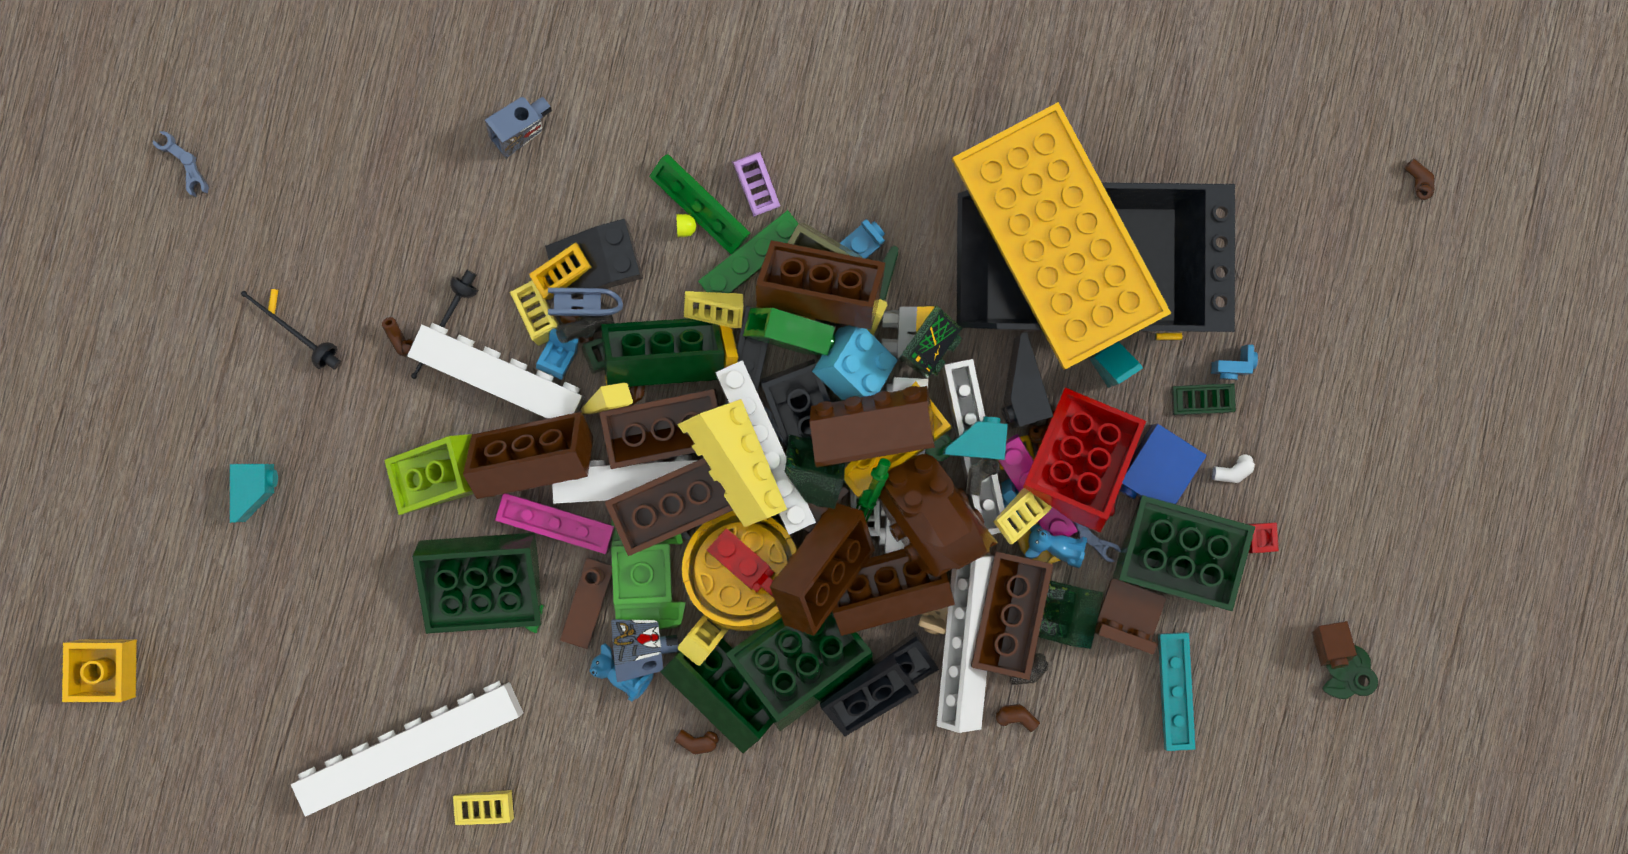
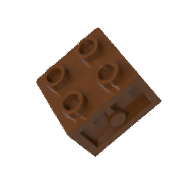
[1092,578,1166,655]

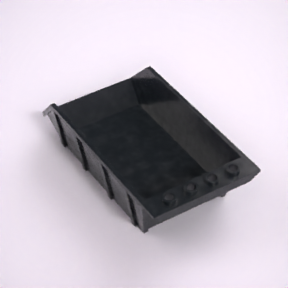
[956,182,1235,332]

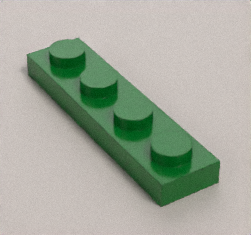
[649,154,750,254]
[698,210,799,293]

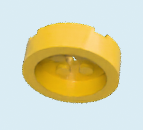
[682,511,797,631]

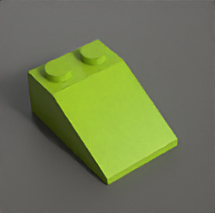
[384,434,474,515]

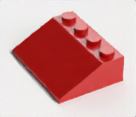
[1023,388,1146,533]

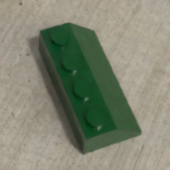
[601,318,725,387]
[660,639,773,753]

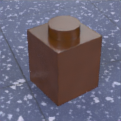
[1312,621,1357,669]

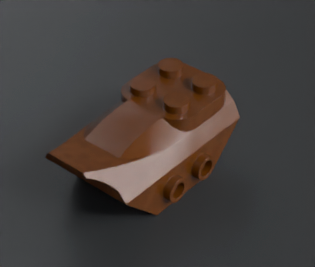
[878,454,998,577]

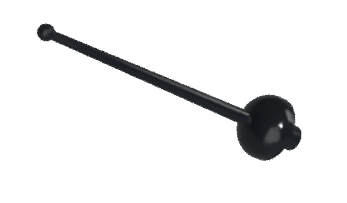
[411,269,479,379]
[241,291,341,370]

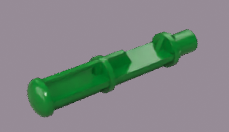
[856,458,891,523]

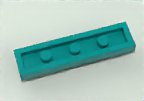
[1158,632,1196,751]

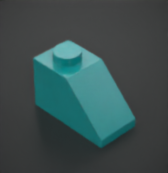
[1089,341,1143,388]
[943,416,1008,460]
[230,464,278,523]

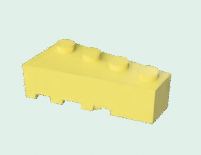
[678,399,787,527]

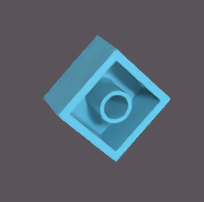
[812,325,898,400]

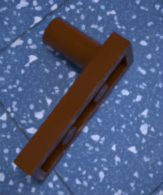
[560,557,612,649]

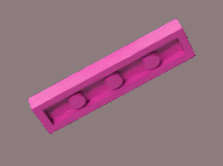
[999,434,1078,537]
[495,493,615,554]

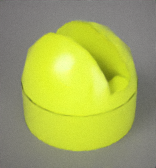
[676,214,696,237]

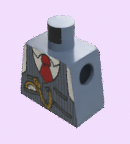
[485,97,552,159]
[611,619,679,682]

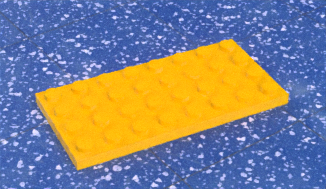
[952,102,1171,370]

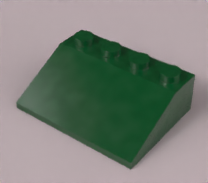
[1113,495,1255,612]
[412,533,542,634]
[726,611,873,731]

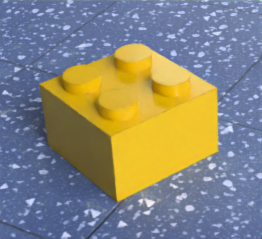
[62,639,137,702]

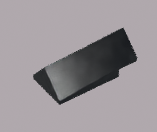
[820,631,939,736]

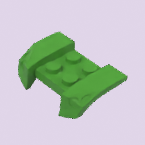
[611,518,686,630]

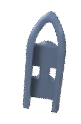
[548,288,623,316]

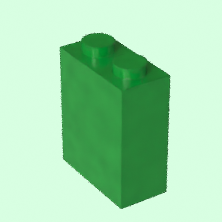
[743,308,835,356]

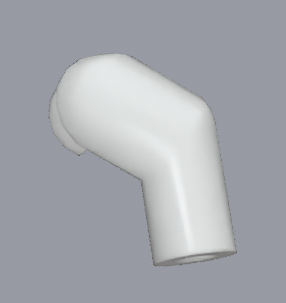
[1212,454,1255,483]

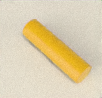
[268,289,278,314]
[1155,333,1183,340]

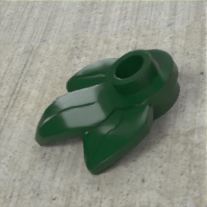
[1322,645,1378,699]

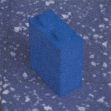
[1119,424,1207,504]

